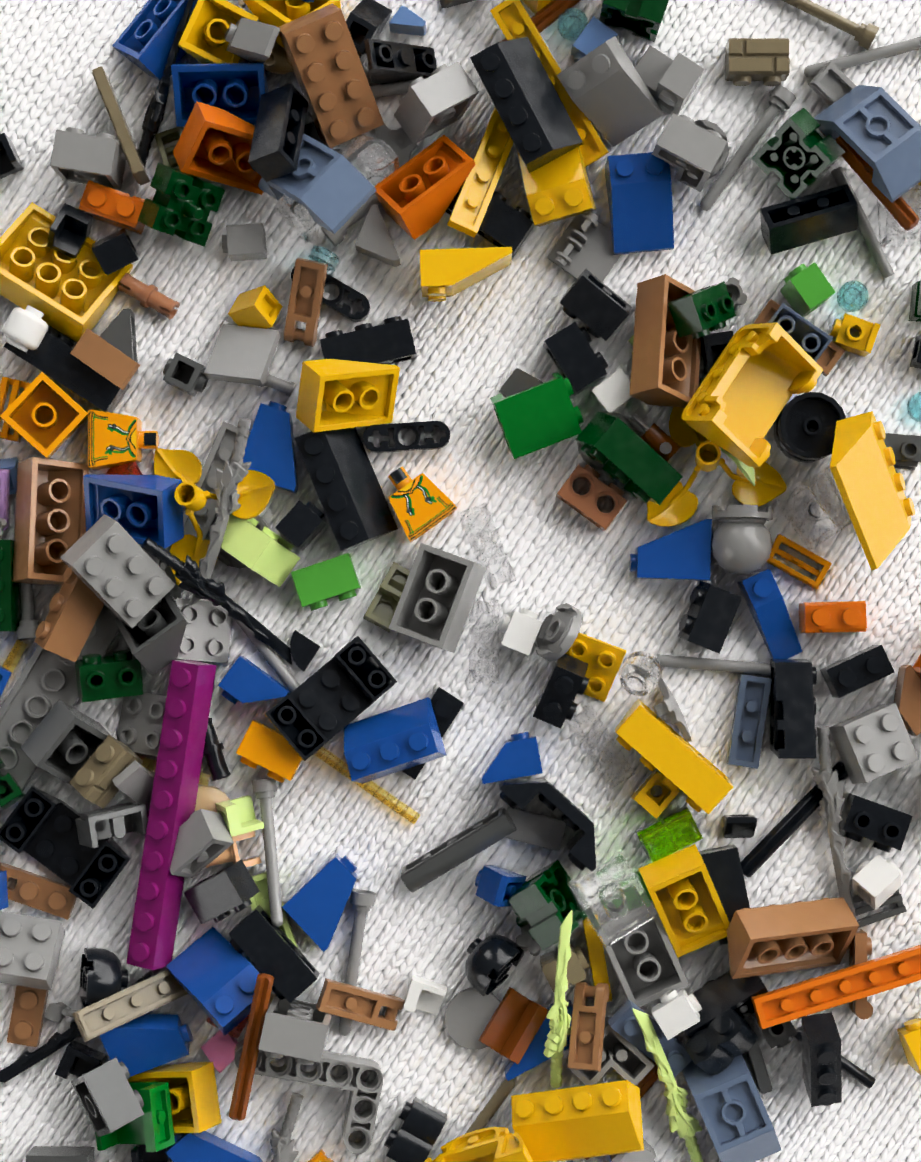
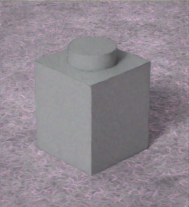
[222,223,267,261]

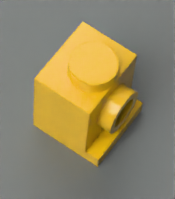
[829,313,881,357]
[631,770,680,819]

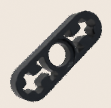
[291,266,370,322]
[363,421,450,453]

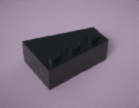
[770,659,817,759]

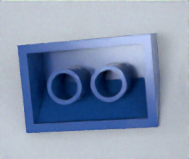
[112,0,198,81]
[171,63,268,127]
[344,697,447,784]

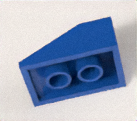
[604,152,674,255]
[83,474,184,549]
[166,927,272,1036]

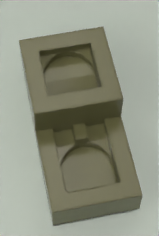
[363,562,410,633]

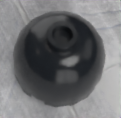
[465,934,525,996]
[80,948,128,1009]

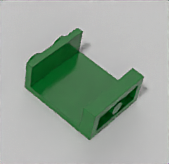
[490,372,584,459]
[95,1082,175,1152]

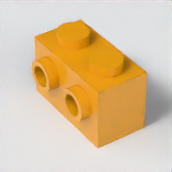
[236,720,303,783]

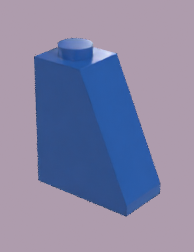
[243,401,299,494]
[629,519,712,581]
[282,853,358,952]
[99,1014,193,1077]
[165,1131,263,1162]

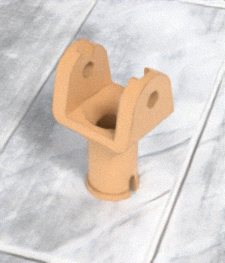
[206,831,262,868]

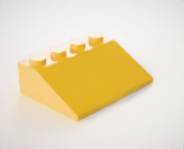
[0,202,133,342]
[830,411,915,570]

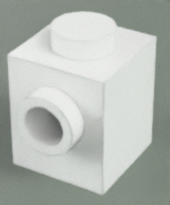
[499,608,542,656]
[852,854,901,911]
[652,988,702,1040]

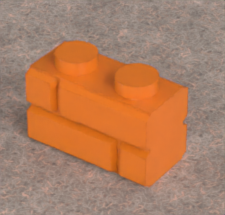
[79,180,145,235]
[799,601,867,633]

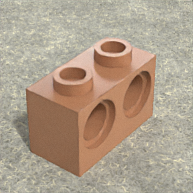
[556,464,627,531]

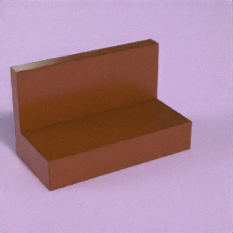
[479,987,549,1064]

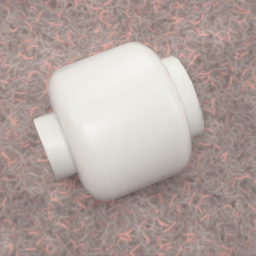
[2,305,48,353]

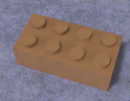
[279,3,384,148]

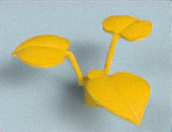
[647,407,787,527]
[154,448,275,586]

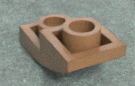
[71,328,140,390]

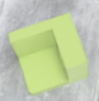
[216,795,264,837]

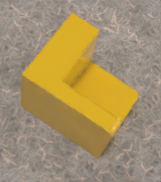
[228,285,283,329]

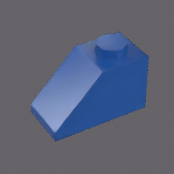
[218,656,291,704]
[481,732,543,784]
[475,865,527,907]

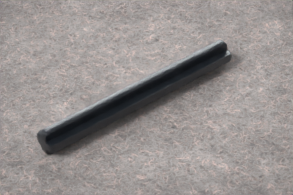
[741,761,848,878]

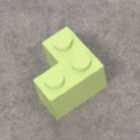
[221,514,300,587]

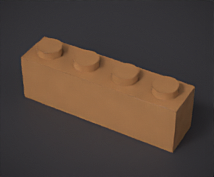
[34,567,104,662]

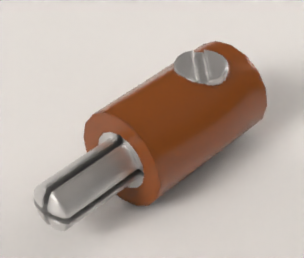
[629,414,681,462]

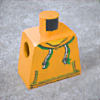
[88,410,159,470]
[388,466,457,543]

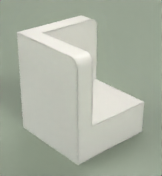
[590,368,633,413]
[403,975,447,1015]

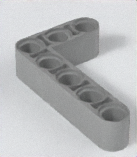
[235,1039,383,1154]

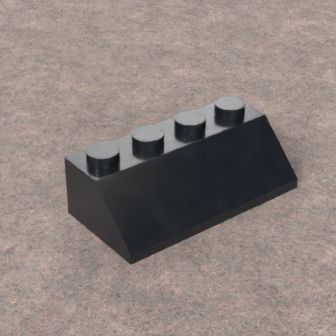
[470,37,583,173]
[294,427,398,552]

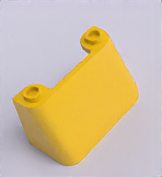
[681,322,823,467]

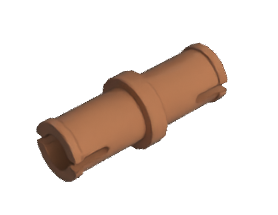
[118,273,180,320]

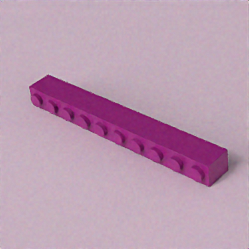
[126,660,217,970]

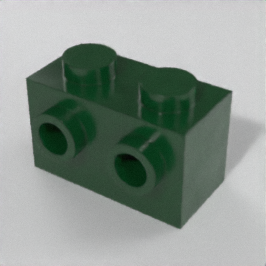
[668,281,736,339]
[75,650,144,703]

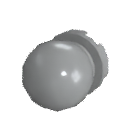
[711,505,773,575]

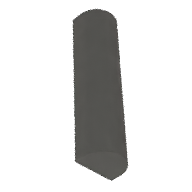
[400,807,517,893]

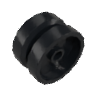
[773,392,846,463]

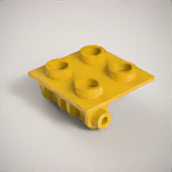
[565,632,626,702]

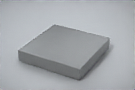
[204,324,281,386]

